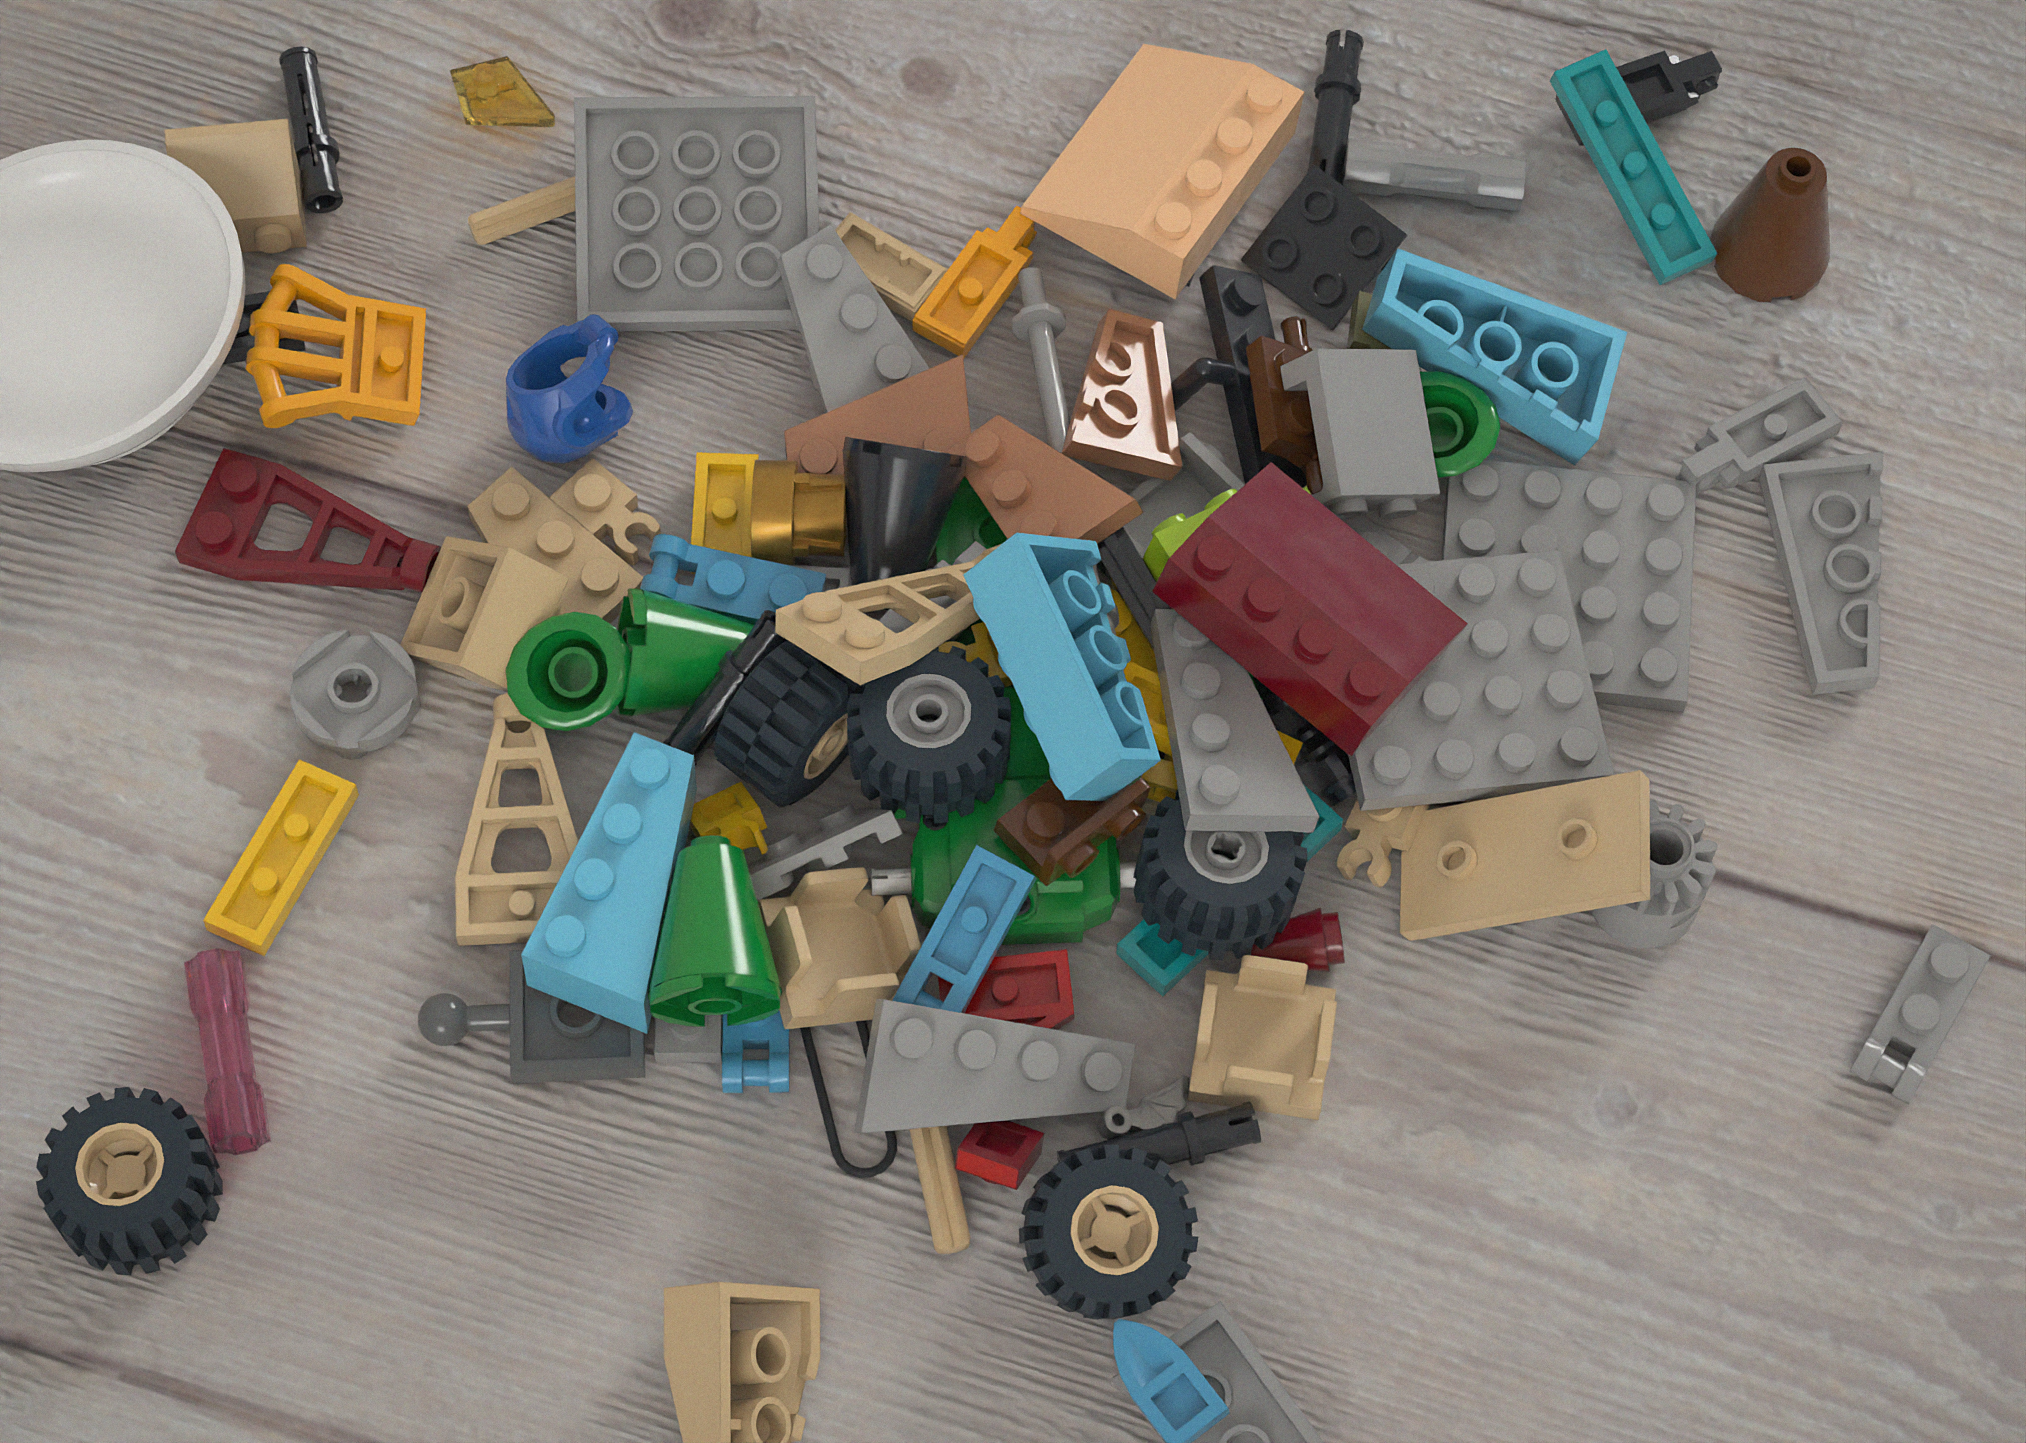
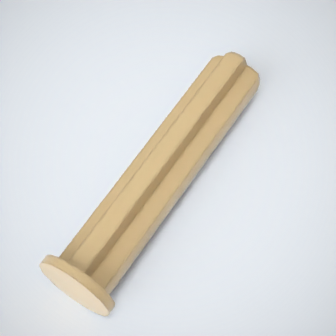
[468,176,575,245]
[909,1126,971,1254]

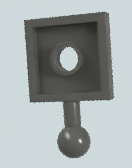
[418,950,646,1083]

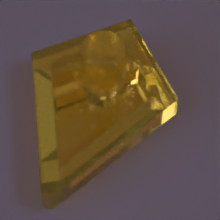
[450,56,555,127]

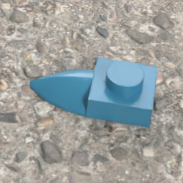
[1113,1319,1230,1443]

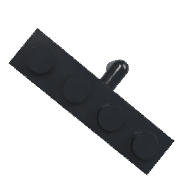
[1171,265,1307,488]

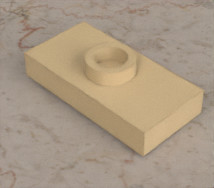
[835,212,948,322]

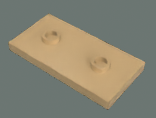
[1400,770,1650,941]

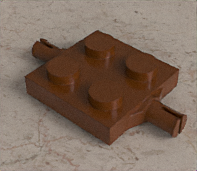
[1246,316,1323,495]

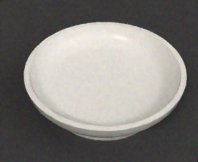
[0,140,246,472]

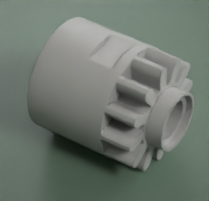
[1591,801,1718,949]

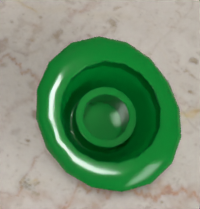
[1420,371,1500,478]
[506,612,630,731]

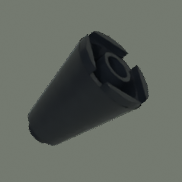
[842,437,968,610]

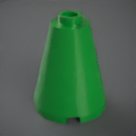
[615,588,754,717]
[647,835,782,1027]

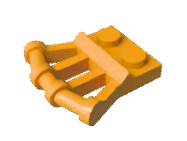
[246,264,426,428]

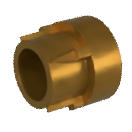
[751,460,847,565]

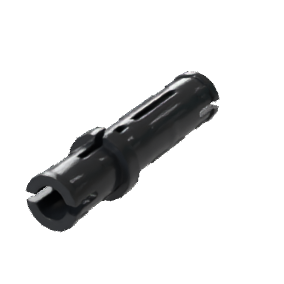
[1307,30,1364,186]
[279,46,343,213]
[663,610,787,766]
[1056,1101,1261,1166]

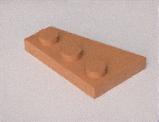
[1061,309,1182,481]
[784,354,971,477]
[947,415,1143,544]

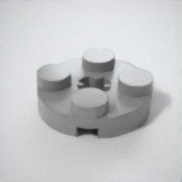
[290,630,421,760]

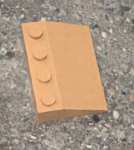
[1020,44,1304,299]

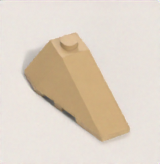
[664,1282,820,1443]

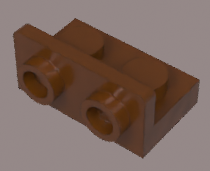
[994,778,1152,887]

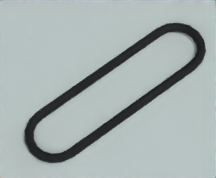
[800,1020,897,1178]

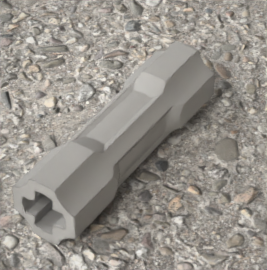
[1342,138,1527,211]

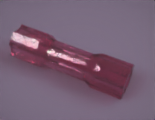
[184,948,271,1155]

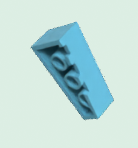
[1362,249,1627,466]
[963,533,1161,801]
[521,732,697,1034]

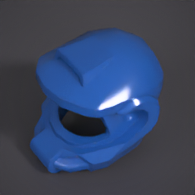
[506,314,633,464]

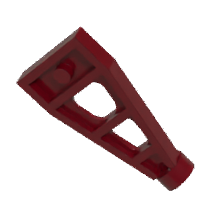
[175,448,441,593]

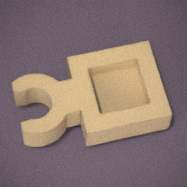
[549,458,661,565]
[1337,798,1430,888]

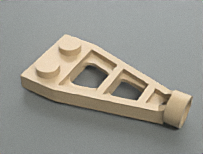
[775,544,1001,685]
[455,693,578,946]

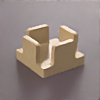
[758,867,921,1029]
[1188,955,1337,1120]

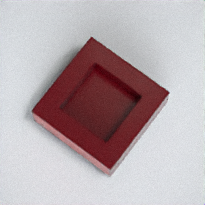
[955,1120,1044,1190]

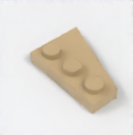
[467,466,643,623]

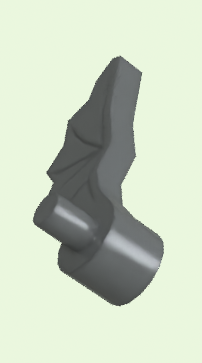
[1097,1075,1189,1140]

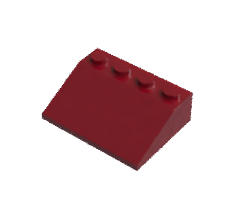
[1152,462,1468,757]

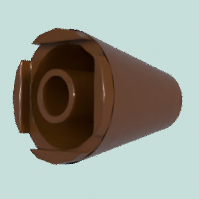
[1710,148,1830,303]

